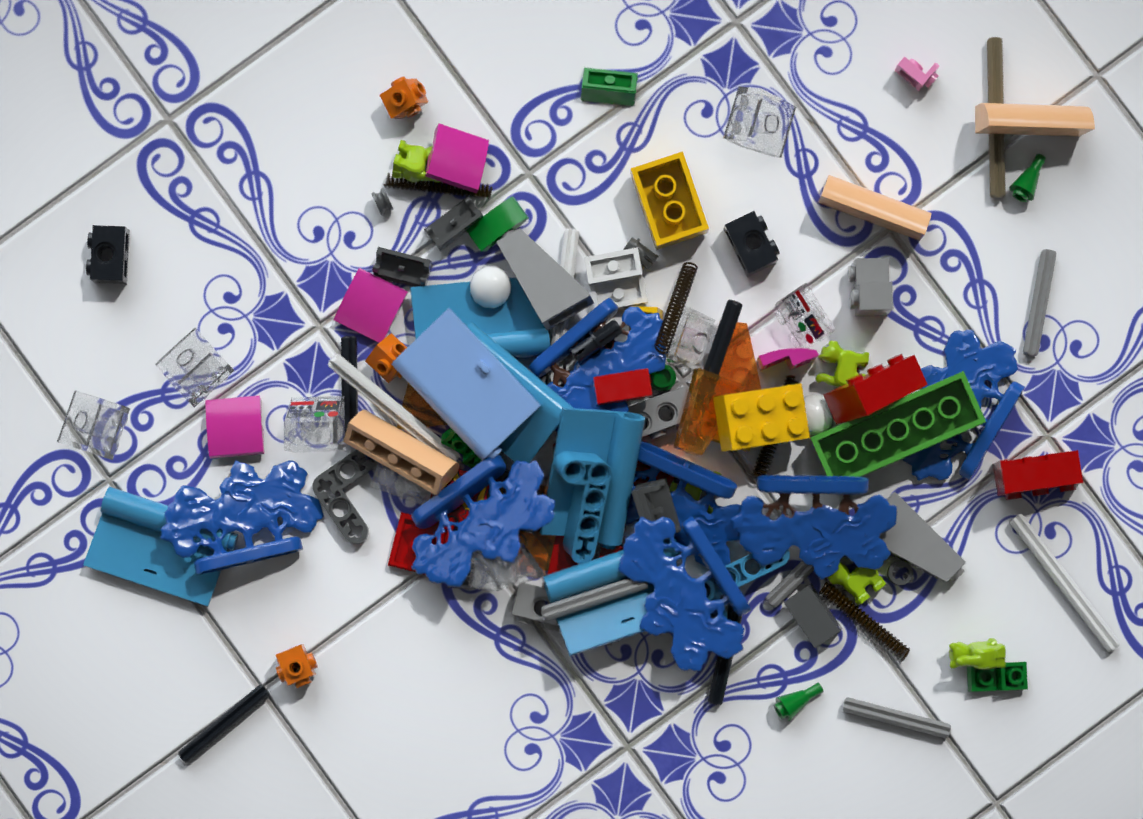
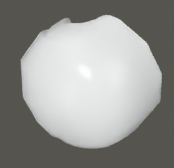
[470,266,511,308]
[804,394,834,437]

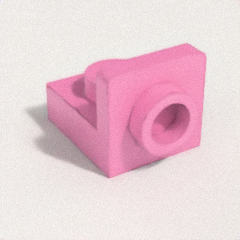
[894,56,939,91]

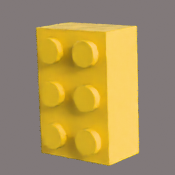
[630,151,709,250]
[713,383,810,452]

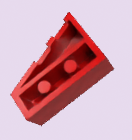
[823,354,928,425]
[993,450,1083,500]

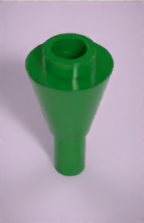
[1009,153,1046,202]
[774,683,824,721]

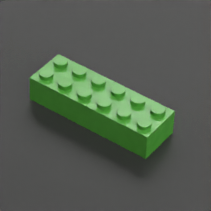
[811,371,986,477]

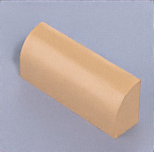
[975,103,1095,137]
[818,175,932,241]
[343,409,459,496]

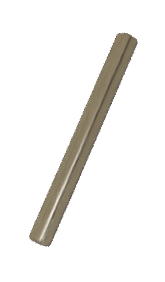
[987,37,1006,198]

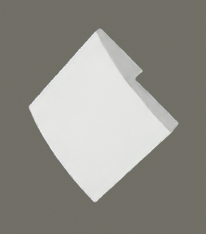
[584,247,648,308]

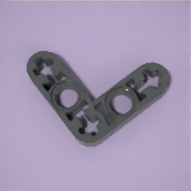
[312,450,380,544]

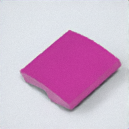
[425,123,489,193]
[333,268,408,342]
[756,348,819,371]
[205,395,264,459]

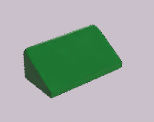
[581,68,638,106]

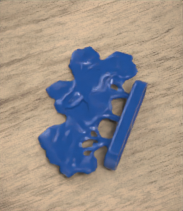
[902,329,1025,481]
[625,441,741,568]
[411,455,555,587]
[161,460,324,575]
[619,516,751,671]

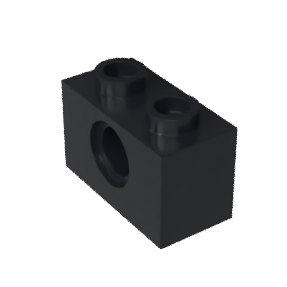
[723,211,780,277]
[86,225,130,284]

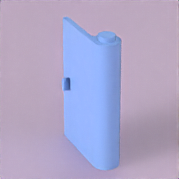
[391,308,541,461]

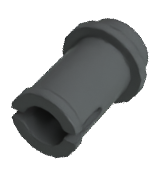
[623,237,659,270]

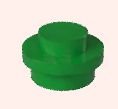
[649,364,676,391]

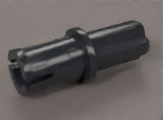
[569,320,623,364]

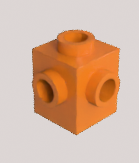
[379,77,429,119]
[365,333,407,383]
[276,644,318,688]

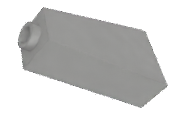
[497,228,594,330]
[879,492,966,583]

